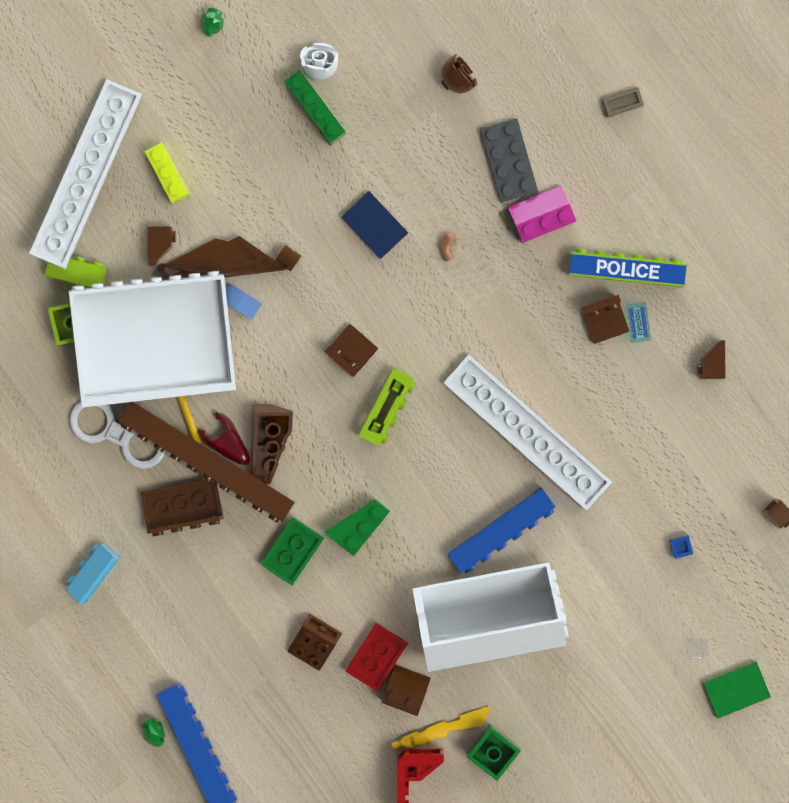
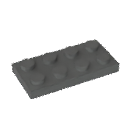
[480,118,538,203]

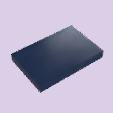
[341,191,408,259]

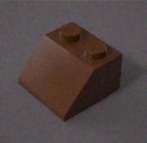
[381,665,431,716]

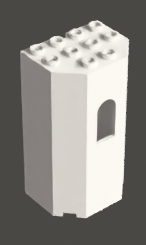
[413,563,569,672]

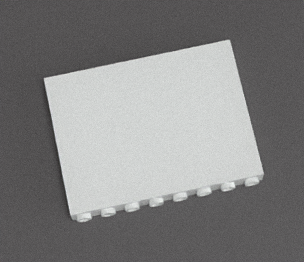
[68,271,236,407]

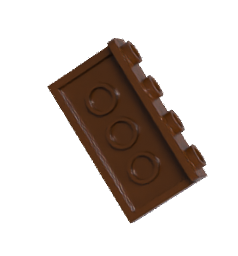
[140,479,224,537]

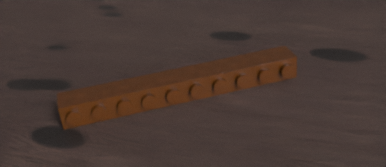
[118,402,295,523]

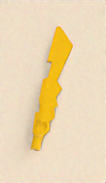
[391,706,490,750]

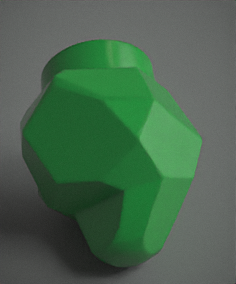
[201,8,224,37]
[141,718,165,747]

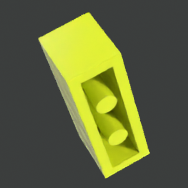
[145,143,190,205]

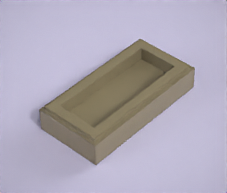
[602,87,644,118]

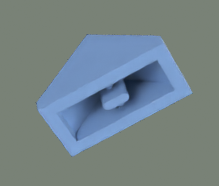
[226,283,262,320]

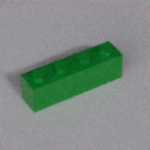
[284,70,346,145]

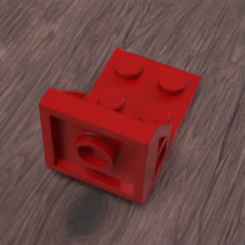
[397,749,444,803]

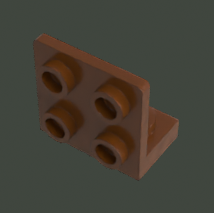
[581,295,629,344]
[325,324,378,377]
[287,614,342,671]

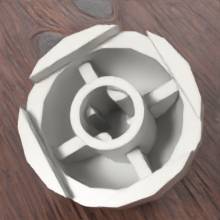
[300,43,338,80]

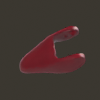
[197,412,250,465]

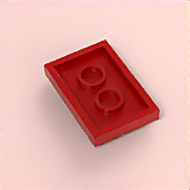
[345,622,408,692]

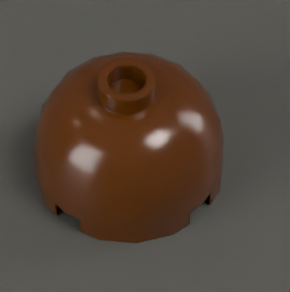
[441,54,478,94]

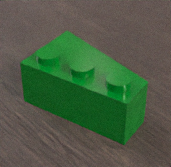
[324,499,390,556]

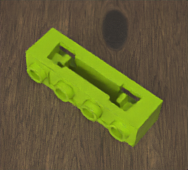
[359,368,416,446]

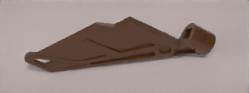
[157,236,302,278]

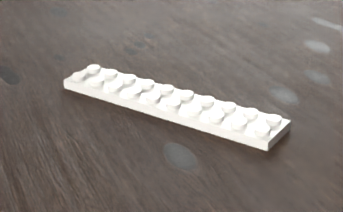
[29,79,142,270]
[444,355,612,510]

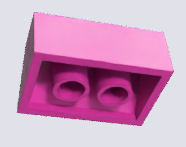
[507,186,577,243]

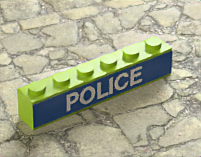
[568,249,687,288]

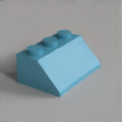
[66,543,121,605]

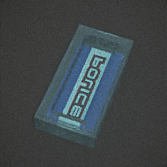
[626,302,651,343]

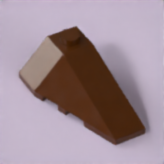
[251,404,293,484]

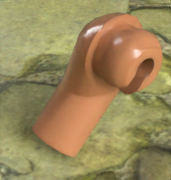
[440,233,457,261]

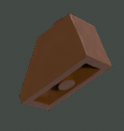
[148,227,176,266]
[697,340,725,379]
[762,498,789,529]

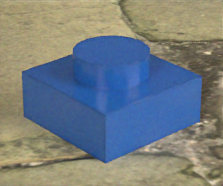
[669,535,693,559]

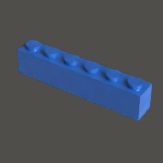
[448,488,555,574]

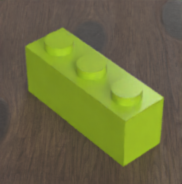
[44,256,108,288]

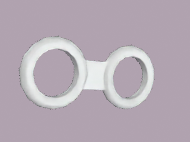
[70,402,166,469]

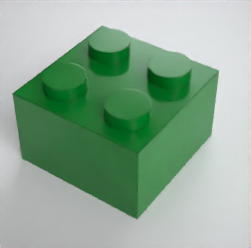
[466,724,521,781]

